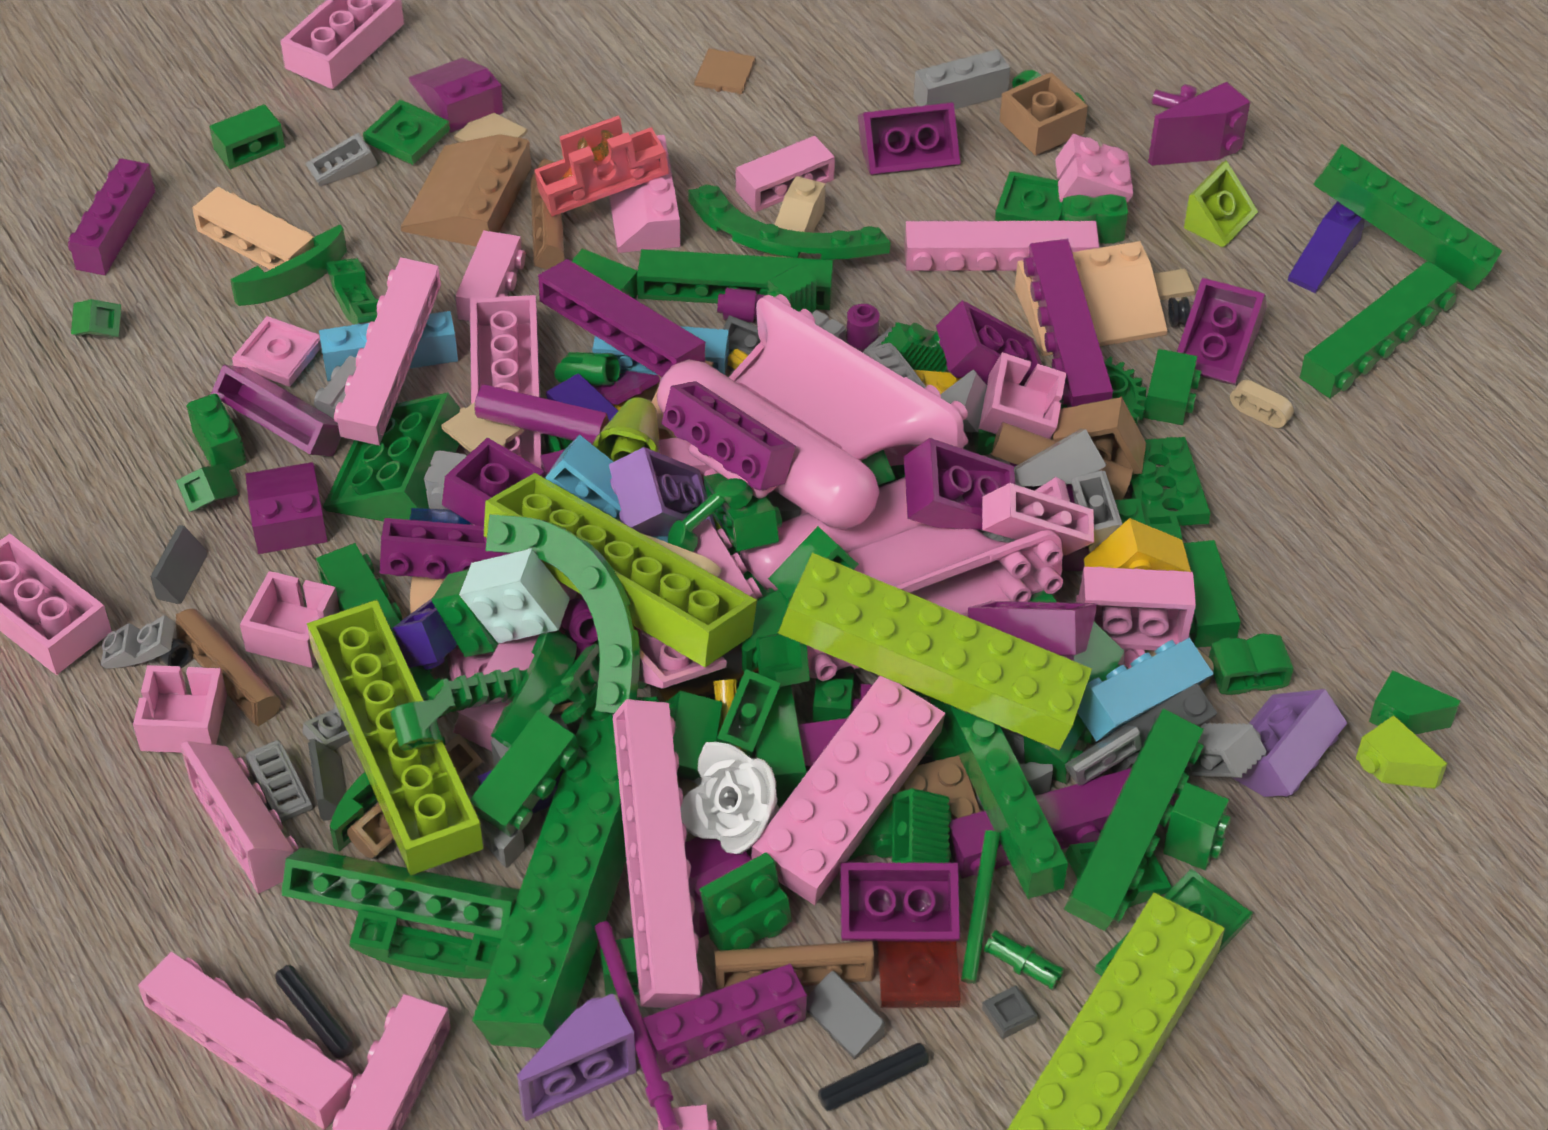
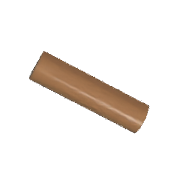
[531,158,564,269]
[992,422,1133,500]
[175,608,281,727]
[347,734,483,858]
[714,941,874,990]

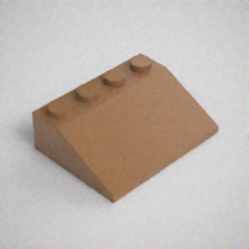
[401,134,532,247]

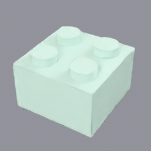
[459,548,570,644]

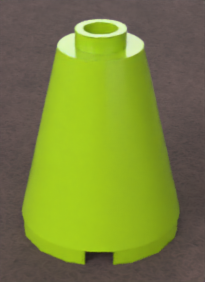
[592,397,660,462]

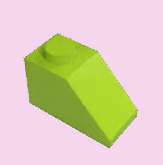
[1356,715,1447,789]

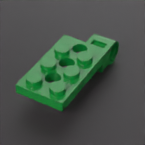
[1128,437,1211,540]

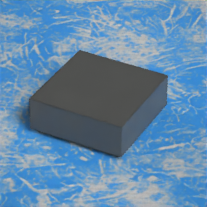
[982,985,1037,1039]

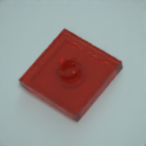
[877,941,961,1008]

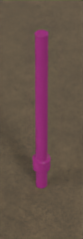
[595,921,679,1130]

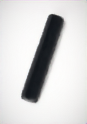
[275,965,354,1059]
[818,1043,929,1111]

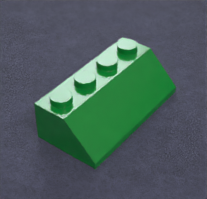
[1023,622,1128,784]

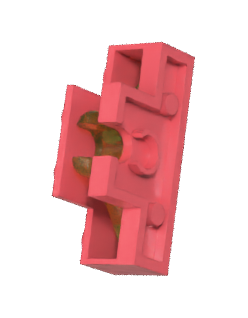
[534,115,669,216]

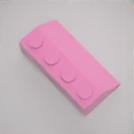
[609,135,680,253]
[180,741,299,894]

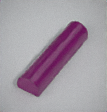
[474,384,609,444]

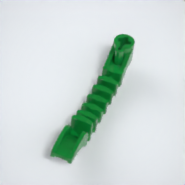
[390,668,573,751]

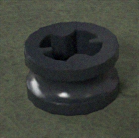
[1168,297,1190,326]

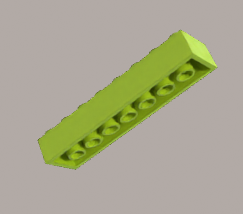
[484,473,757,667]
[778,553,1092,750]
[307,600,484,876]
[1007,893,1225,1130]

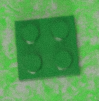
[363,99,450,165]
[995,171,1062,221]

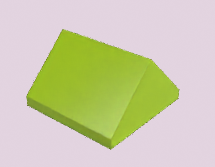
[1184,160,1258,247]

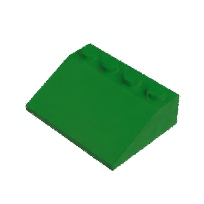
[323,392,461,521]

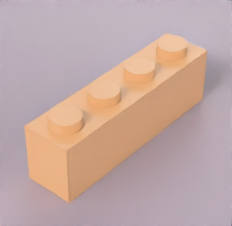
[192,187,314,270]

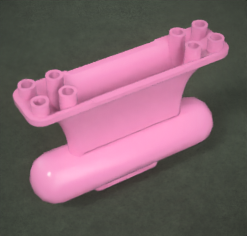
[657,294,968,529]
[740,477,1063,681]

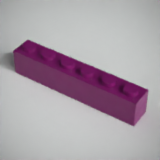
[1023,239,1113,408]
[538,259,705,377]
[948,768,1175,879]

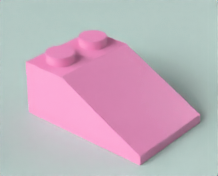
[633,625,727,689]

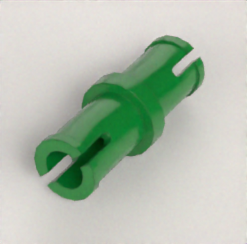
[984,930,1065,991]

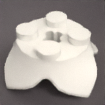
[680,742,779,854]

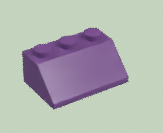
[1233,689,1347,797]

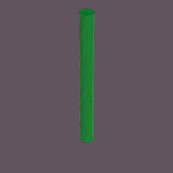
[961,830,1000,984]

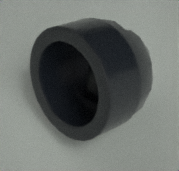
[160,638,192,668]

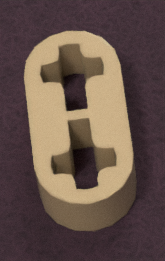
[1230,380,1294,428]

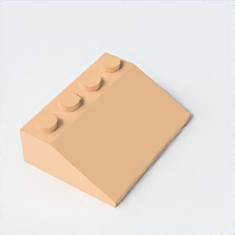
[1015,241,1168,356]

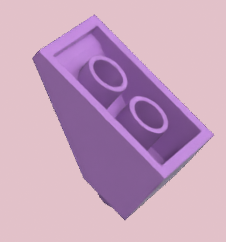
[609,447,717,536]
[517,994,636,1121]

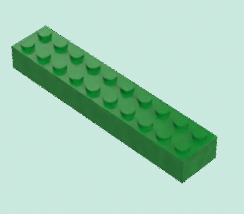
[472,697,659,1048]

